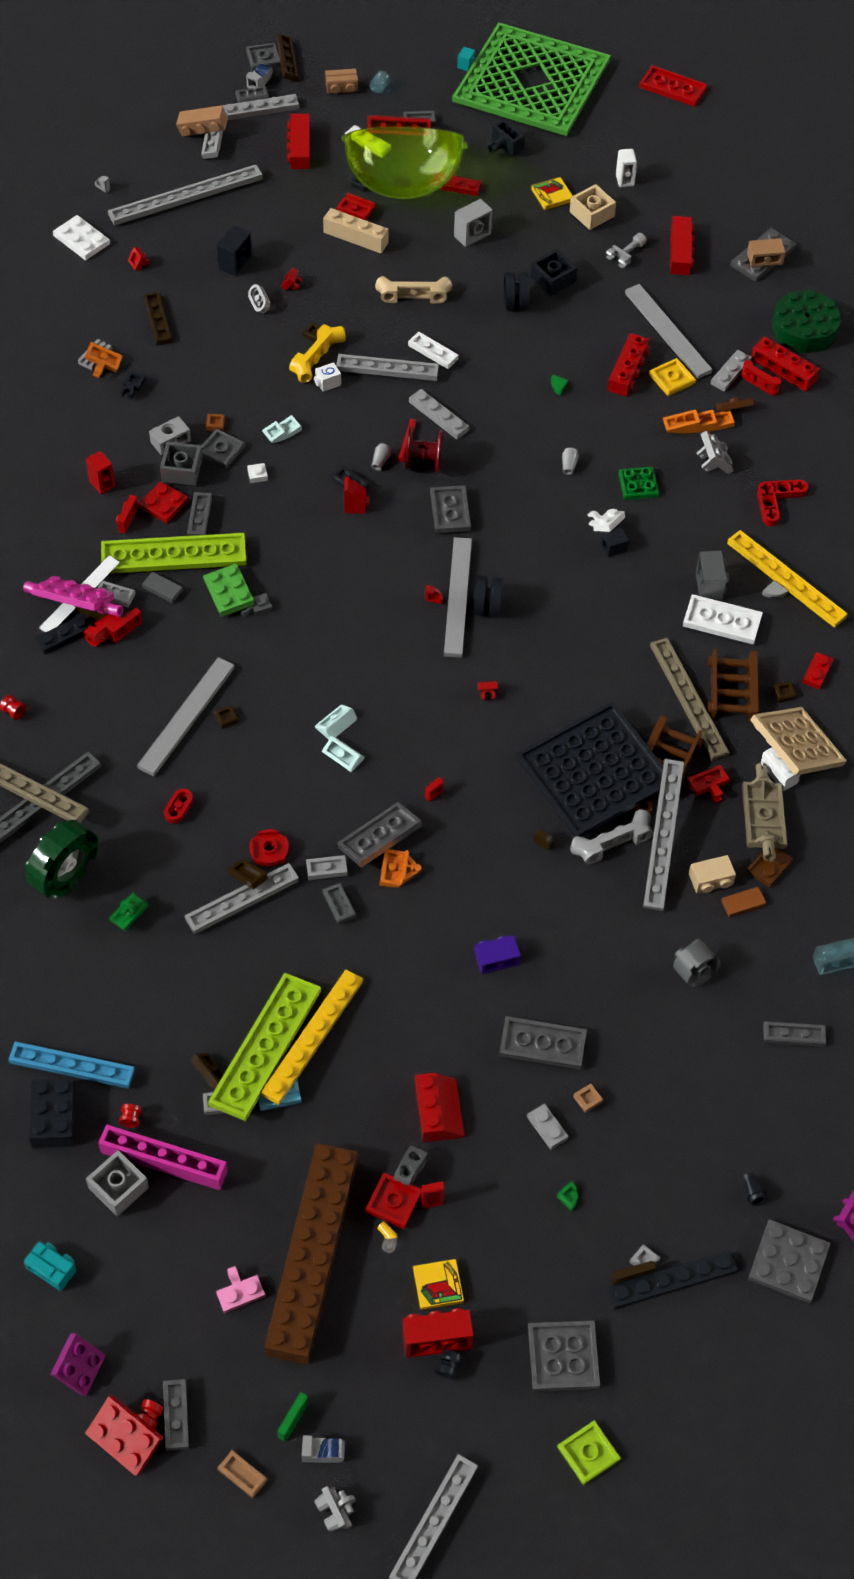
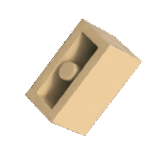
[689,855,736,893]

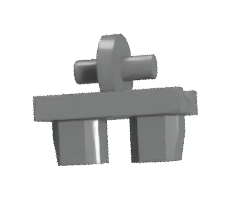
[314,1486,356,1532]

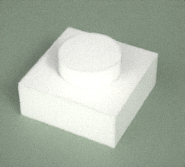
[247,463,268,483]

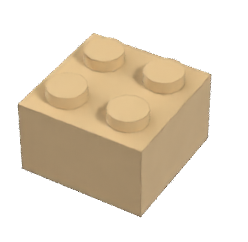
[570,184,616,230]

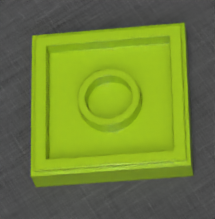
[557,1420,621,1485]

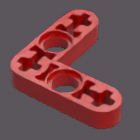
[757,480,808,527]

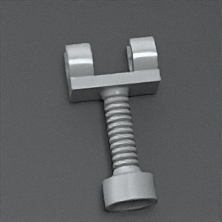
[606,233,647,269]

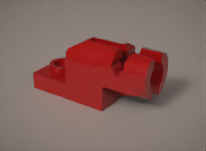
[84,608,143,647]

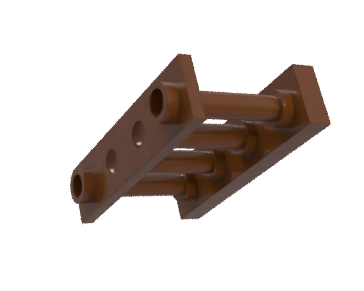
[708,649,758,723]
[646,715,704,792]

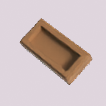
[218,1450,267,1498]

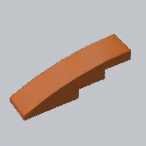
[663,409,735,433]

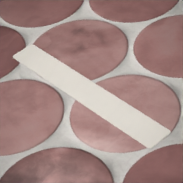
[40,556,119,632]

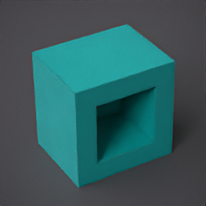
[457,47,476,71]

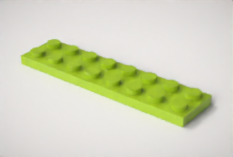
[101,533,246,573]
[208,973,321,1121]

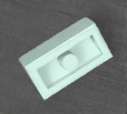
[315,705,357,739]
[322,736,365,772]

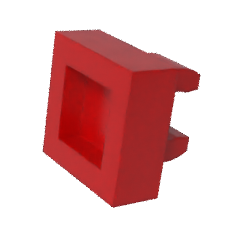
[128,247,150,271]
[281,267,302,291]
[477,681,498,700]

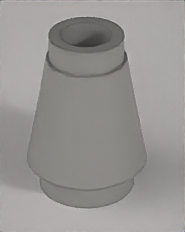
[371,443,392,471]
[562,448,579,475]

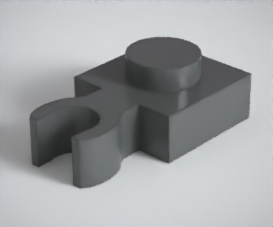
[241,593,273,617]

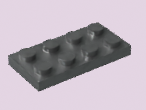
[730,228,797,282]
[337,802,422,868]
[499,1016,587,1070]

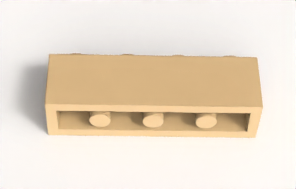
[323,208,388,253]

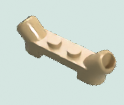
[375,276,452,303]

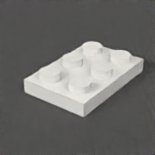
[53,215,110,260]

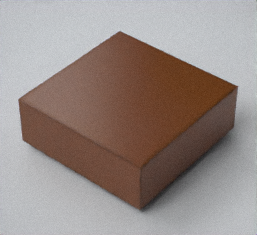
[206,414,225,432]

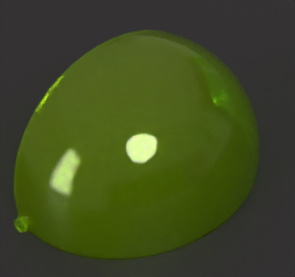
[342,127,467,199]

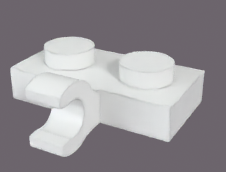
[588,509,625,532]

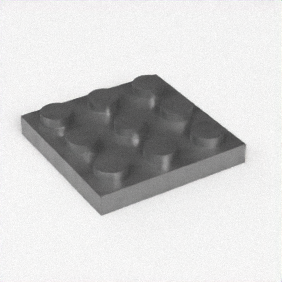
[748,1219,830,1304]
[528,1320,600,1391]

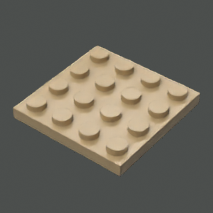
[750,707,847,775]

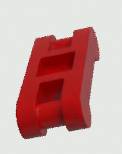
[741,360,781,396]

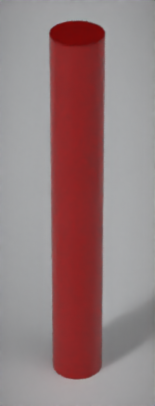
[399,419,417,462]

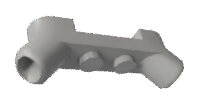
[570,809,654,865]

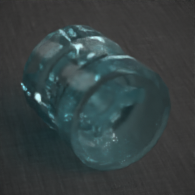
[370,71,390,93]

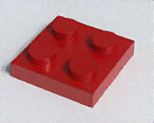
[139,481,189,524]
[365,1173,422,1229]

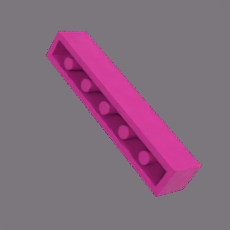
[98,1124,228,1190]

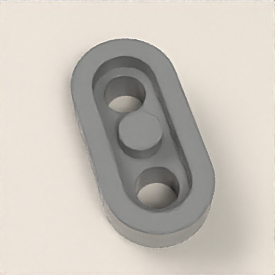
[248,284,270,314]

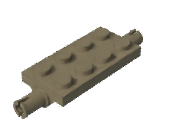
[742,763,787,861]

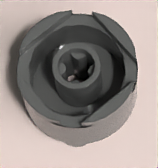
[673,939,720,987]

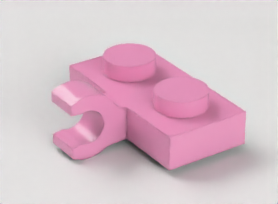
[216,1266,265,1314]

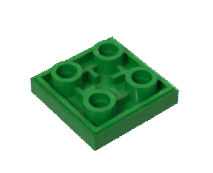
[618,467,659,500]

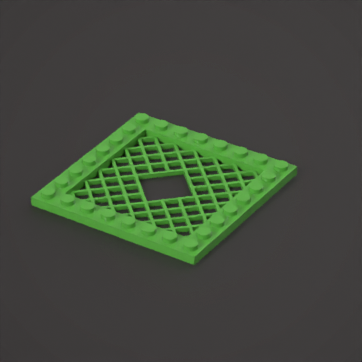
[452,22,611,136]

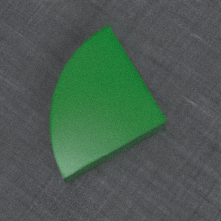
[551,375,568,395]
[556,1181,578,1212]

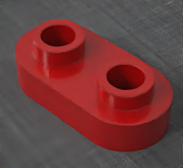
[164,788,193,824]

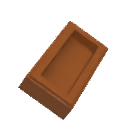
[721,887,766,918]

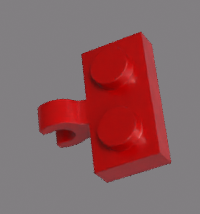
[686,765,730,803]

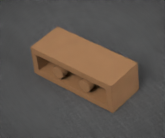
[176,105,228,137]

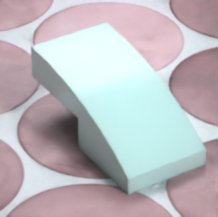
[262,415,302,443]

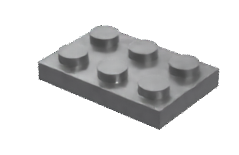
[430,485,471,533]

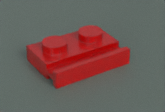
[337,193,376,221]

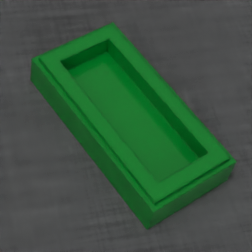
[277,1392,308,1442]

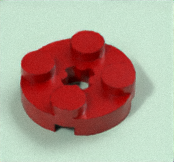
[250,829,289,867]

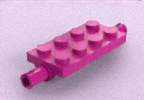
[23,576,123,617]

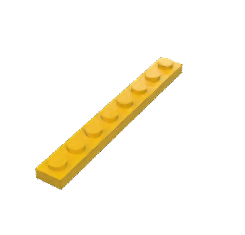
[727,530,848,628]
[261,969,363,1105]

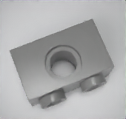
[149,416,191,456]

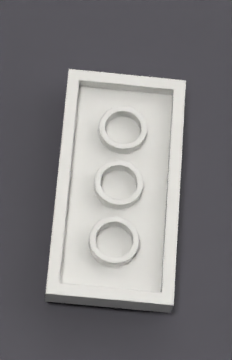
[683,594,763,645]

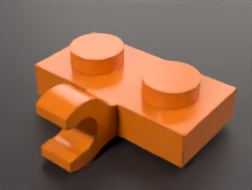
[85,342,122,378]

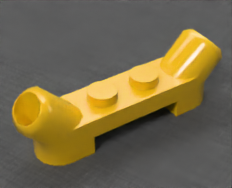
[289,324,346,383]

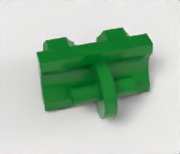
[109,893,148,931]

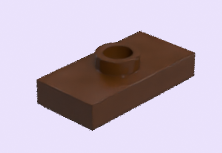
[716,397,754,411]

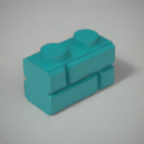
[24,1241,76,1291]

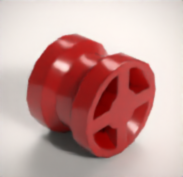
[119,1104,142,1128]

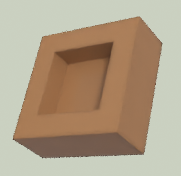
[573,1084,603,1113]

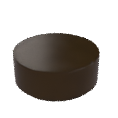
[533,830,553,849]

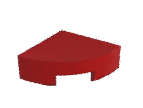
[425,585,444,604]

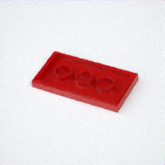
[639,65,708,107]

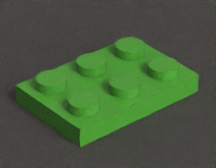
[203,564,255,617]

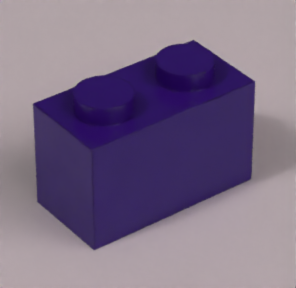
[474,935,521,975]

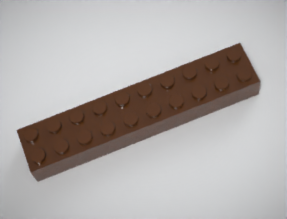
[264,1143,358,1365]

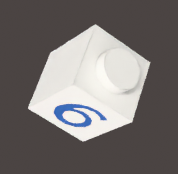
[314,362,341,392]

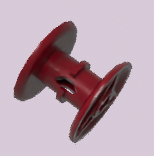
[405,427,443,473]

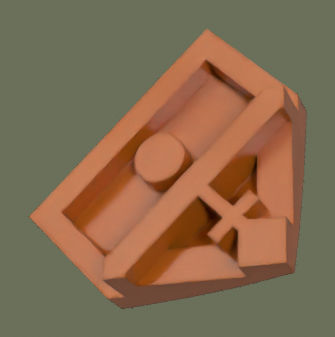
[379,849,422,888]

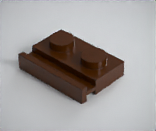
[747,848,793,888]

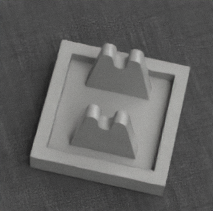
[697,431,733,474]

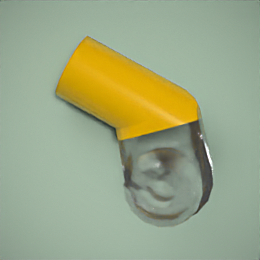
[377,1221,398,1253]

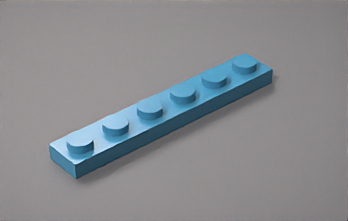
[8,1042,135,1089]

